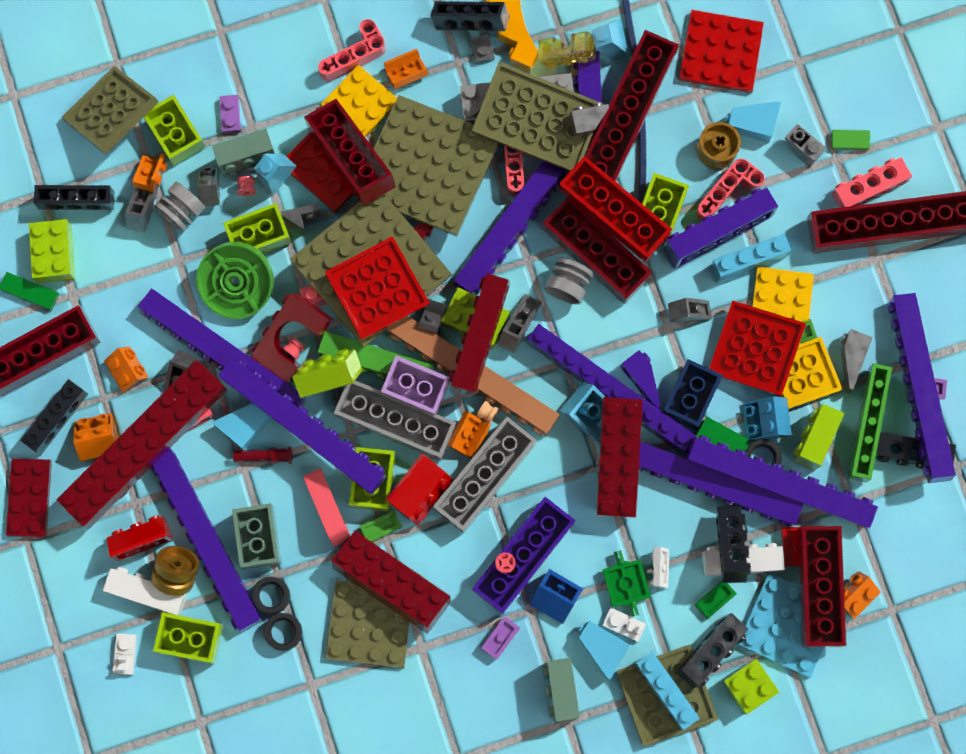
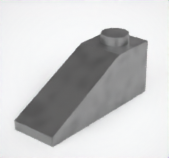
[125,185,159,232]
[497,294,542,353]
[840,329,873,393]

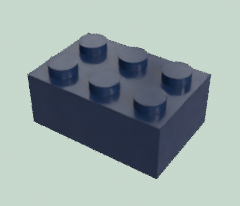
[663,359,723,430]

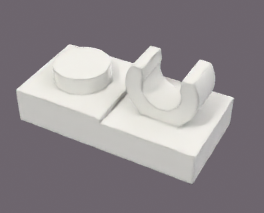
[646,547,669,588]
[602,607,646,642]
[112,633,138,675]

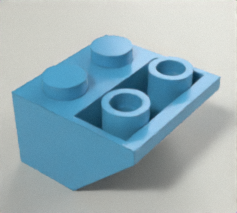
[742,396,792,442]

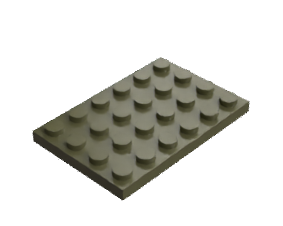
[472,62,604,172]

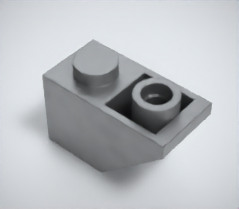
[569,103,609,137]
[785,124,826,168]
[197,167,220,206]

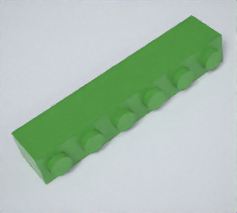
[318,331,435,380]
[847,363,892,483]

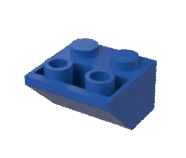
[529,569,583,624]

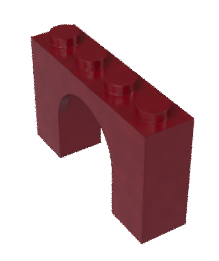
[251,293,334,383]

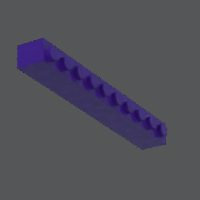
[454,161,569,295]
[138,288,307,407]
[887,293,956,484]
[527,324,696,454]
[218,358,387,495]
[685,435,878,528]
[639,442,804,527]
[151,448,263,632]

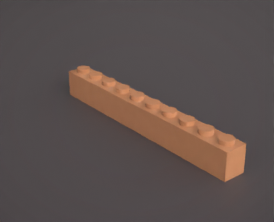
[387,316,560,436]

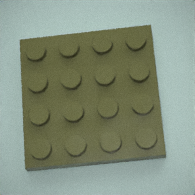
[62,66,159,154]
[326,580,410,668]
[616,644,718,747]

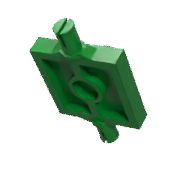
[602,550,651,617]

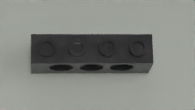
[430,1,510,31]
[34,185,115,210]
[20,379,88,455]
[875,432,956,469]
[716,506,751,583]
[676,612,748,688]

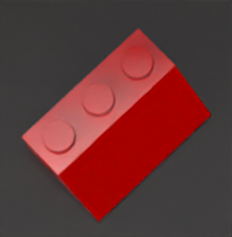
[386,453,453,526]
[107,515,173,561]

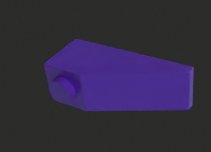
[620,350,660,409]

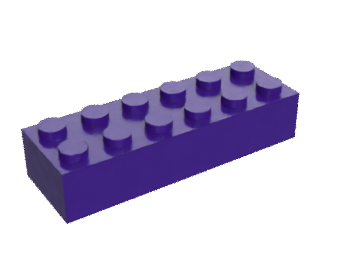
[664,187,778,269]
[472,497,576,615]

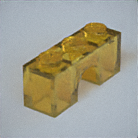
[538,31,596,68]

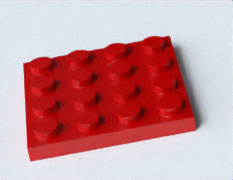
[679,10,764,93]
[286,132,374,213]
[325,236,430,340]
[709,300,806,397]

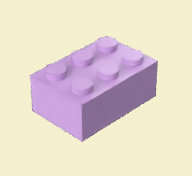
[381,356,450,414]

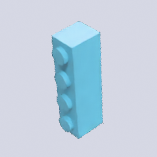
[711,234,791,282]
[635,652,700,730]

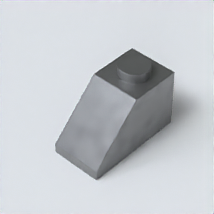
[668,298,712,323]
[164,350,196,392]

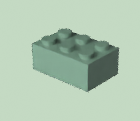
[212,129,275,178]
[232,503,282,570]
[543,658,580,722]

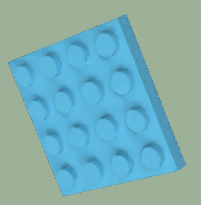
[737,573,824,678]

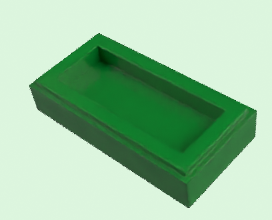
[694,581,737,620]

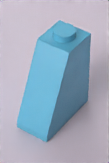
[592,19,628,60]
[725,101,781,143]
[254,154,296,195]
[213,403,272,450]
[577,621,630,680]

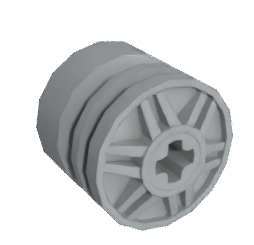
[154,181,205,232]
[544,258,593,305]

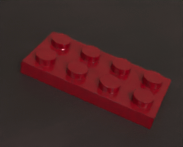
[6,459,52,537]

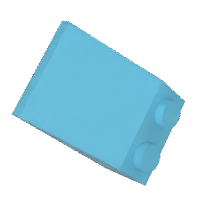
[560,382,606,446]

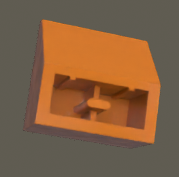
[73,413,118,461]

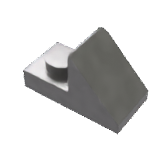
[467,31,495,64]
[281,203,321,233]
[418,299,447,333]

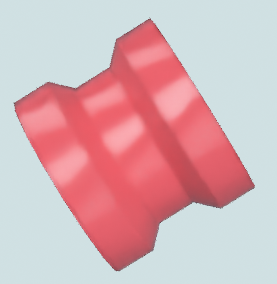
[237,176,256,196]
[282,337,306,360]
[495,553,515,574]

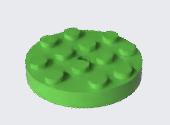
[196,242,274,319]

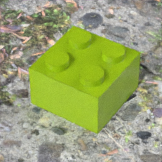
[721,659,780,715]

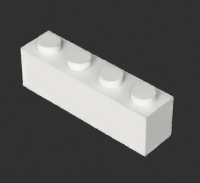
[702,543,785,576]
[103,567,188,616]

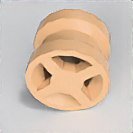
[476,401,499,424]

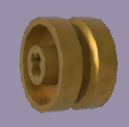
[696,122,741,169]
[151,546,199,596]

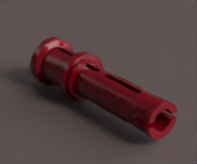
[233,447,293,464]

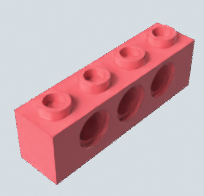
[832,157,912,208]

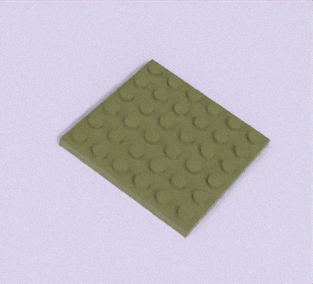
[353,95,499,237]
[290,194,452,348]

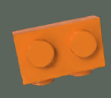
[384,49,429,89]
[132,153,167,192]
[104,346,149,392]
[448,411,491,458]
[844,571,881,620]

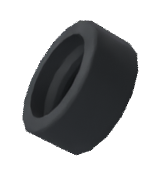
[745,439,782,465]
[252,576,291,615]
[264,613,303,651]

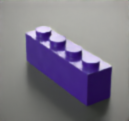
[573,51,602,128]

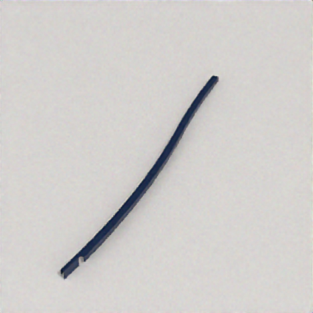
[622,0,646,203]

